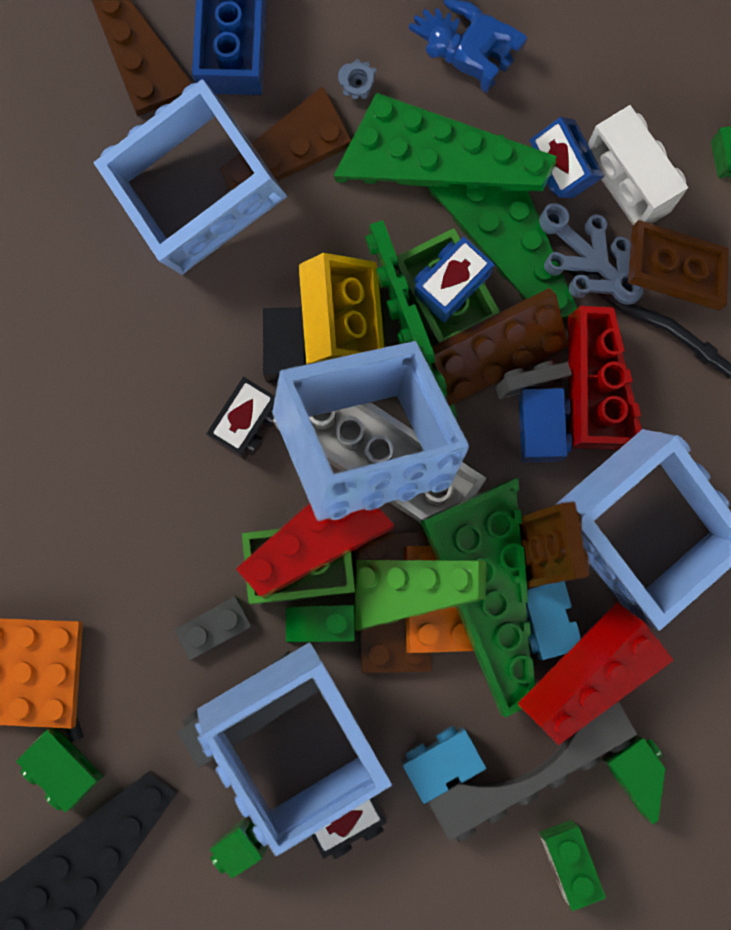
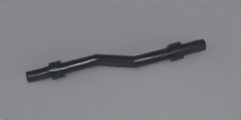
[566,270,731,379]

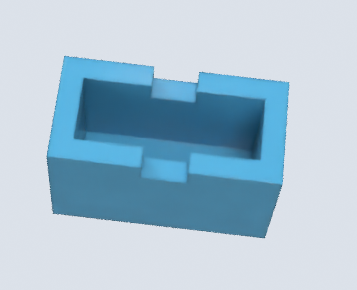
[526,581,581,660]
[402,726,486,804]

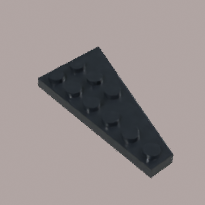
[0,771,179,930]

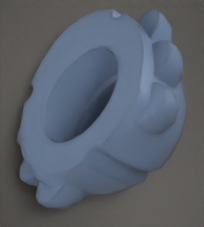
[338,59,377,100]

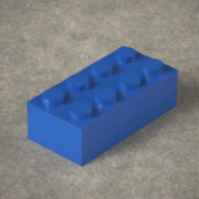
[192,0,266,95]

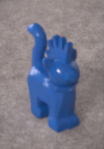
[408,0,528,93]

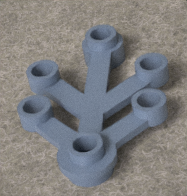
[539,203,643,304]

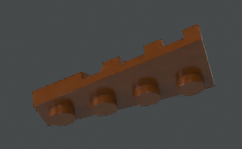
[91,0,192,117]
[220,86,351,191]

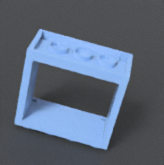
[93,79,288,275]
[272,341,469,521]
[555,429,731,631]
[195,642,392,856]

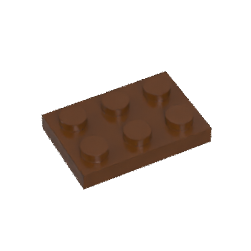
[628,220,729,311]

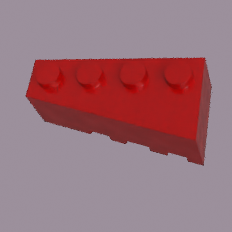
[568,306,642,450]
[236,503,394,598]
[518,602,674,745]

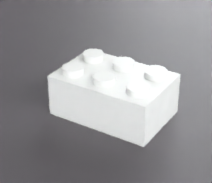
[588,105,689,225]

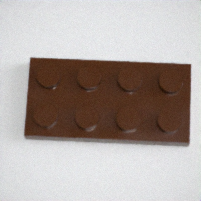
[432,288,568,406]
[519,501,589,589]
[359,532,432,673]

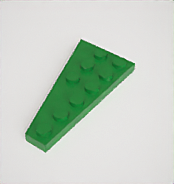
[334,93,557,191]
[426,134,577,320]
[365,220,458,417]
[420,478,535,718]

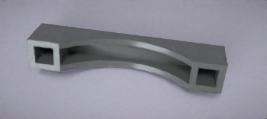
[428,701,637,842]

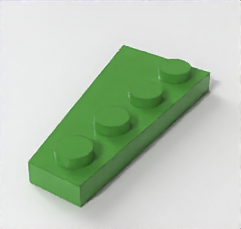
[355,560,486,631]

